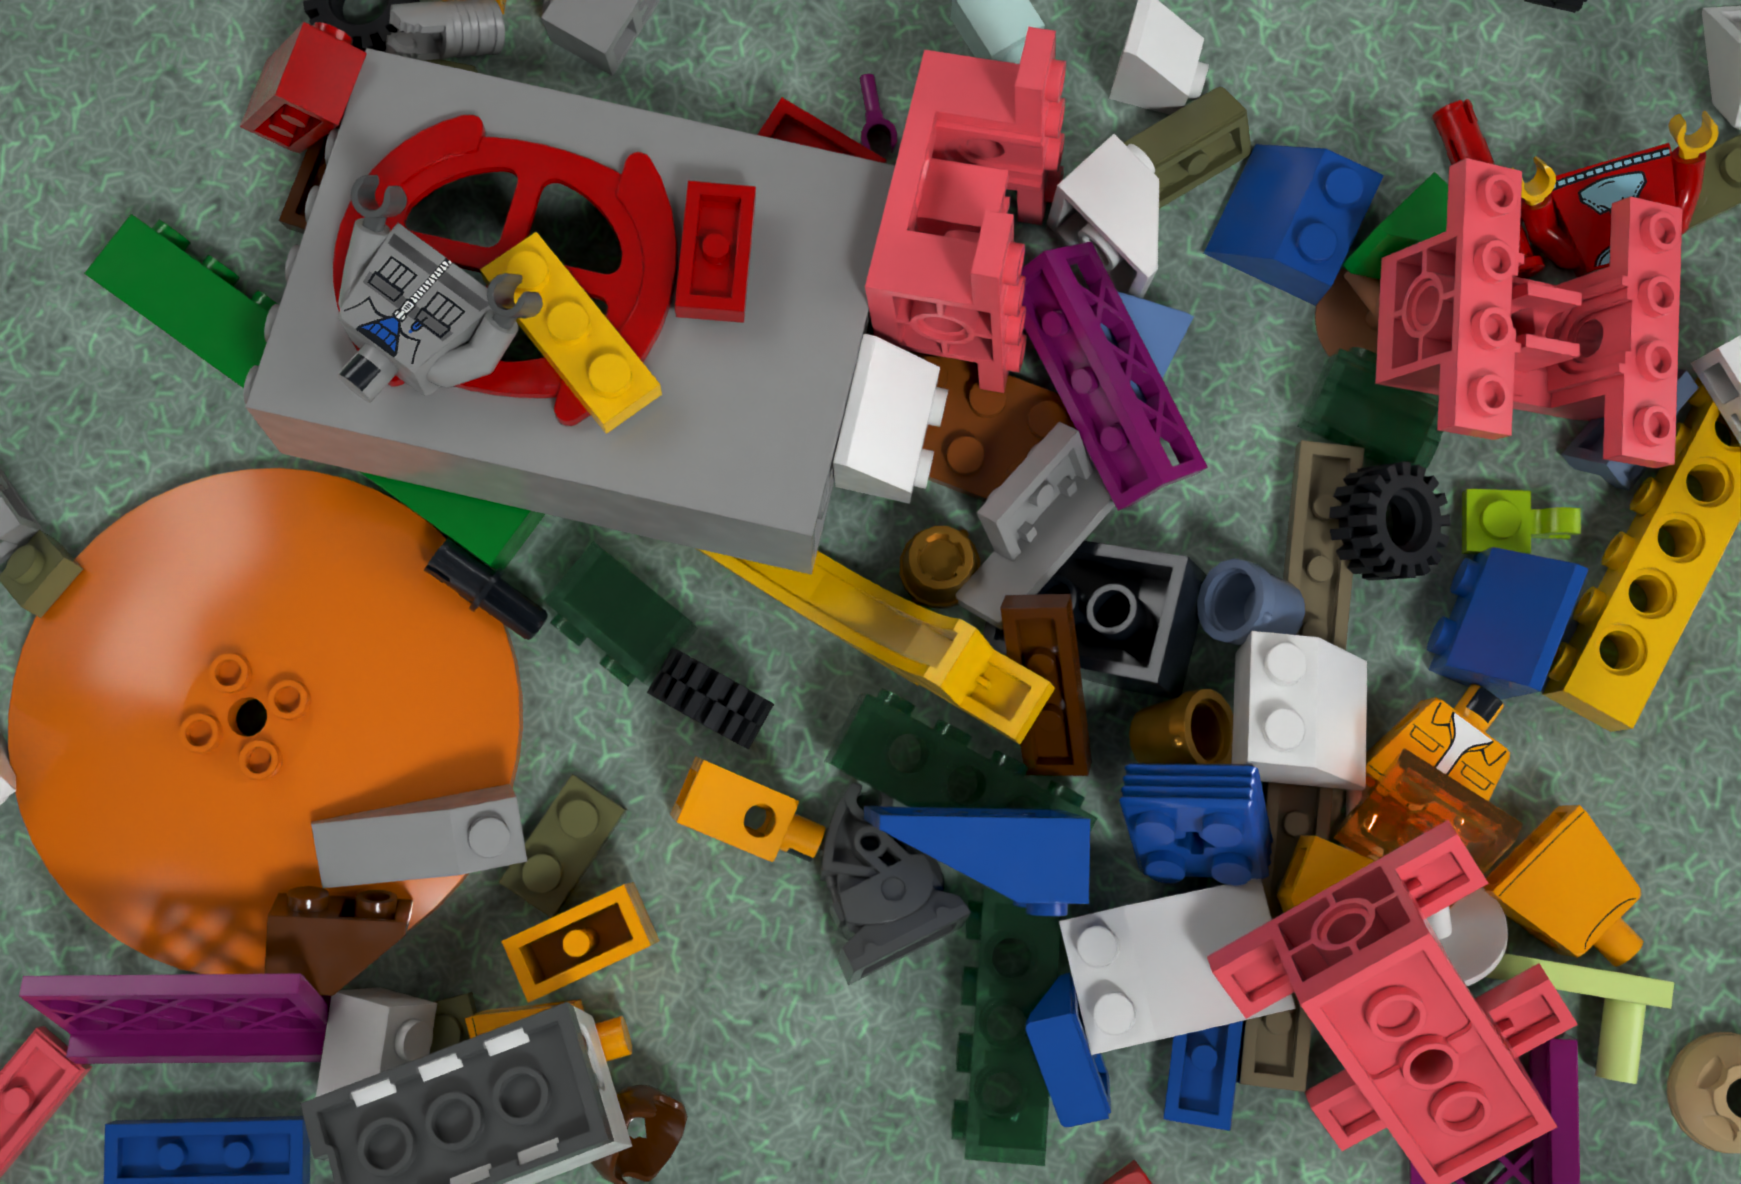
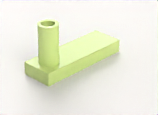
[1486,953,1674,1084]

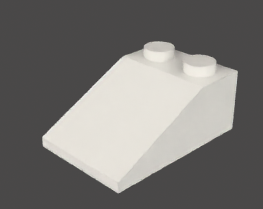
[1059,879,1296,1055]

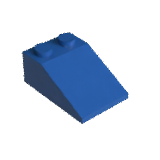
[864,806,1090,916]

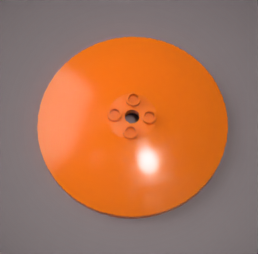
[8,468,523,974]

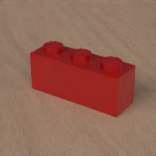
[240,22,367,154]

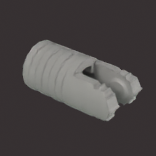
[385,0,505,60]

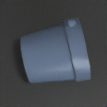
[1197,558,1305,645]

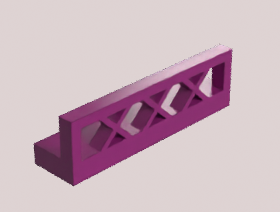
[1021,242,1208,511]

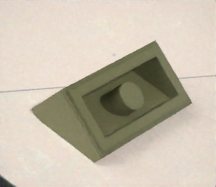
[1123,87,1252,209]

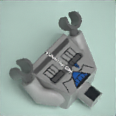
[337,175,543,403]

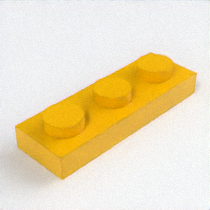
[480,232,662,434]

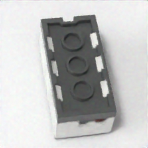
[300,1002,632,1184]

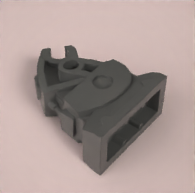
[819,783,971,986]

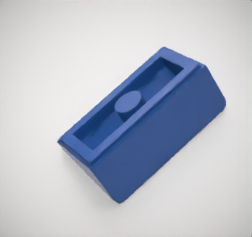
[1025,973,1111,1127]

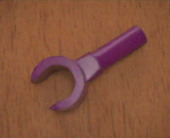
[859,73,897,153]

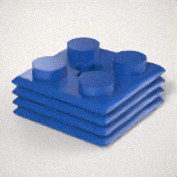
[1119,763,1273,886]

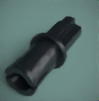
[424,537,548,640]

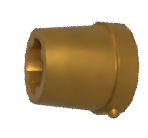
[899,526,980,609]
[1129,689,1233,764]

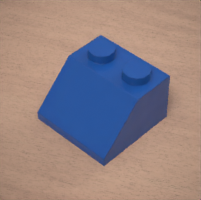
[1203,144,1384,306]
[1427,547,1589,700]

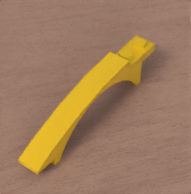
[695,548,1055,745]

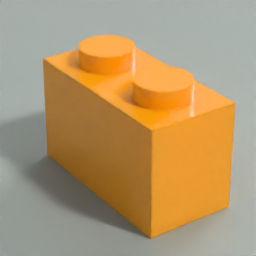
[501,882,660,1003]

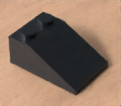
[982,541,1207,699]

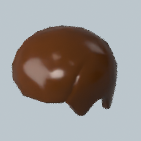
[590,1085,688,1184]

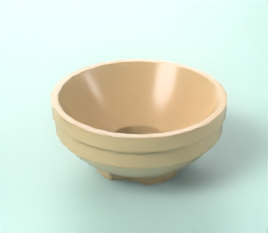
[1667,1032,1741,1154]

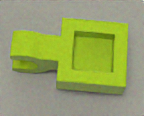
[1462,489,1581,555]

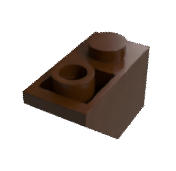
[265,886,413,996]

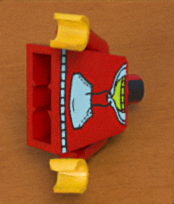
[1511,111,1719,278]

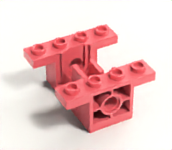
[865,27,1066,393]
[1375,158,1682,468]
[1207,820,1578,1184]

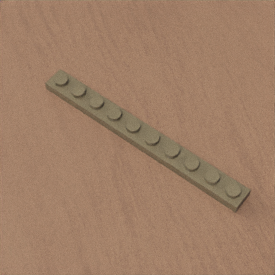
[1237,440,1364,1092]

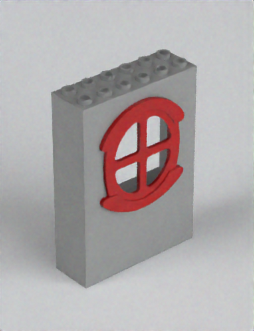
[243,48,895,575]

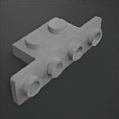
[956,422,1115,629]

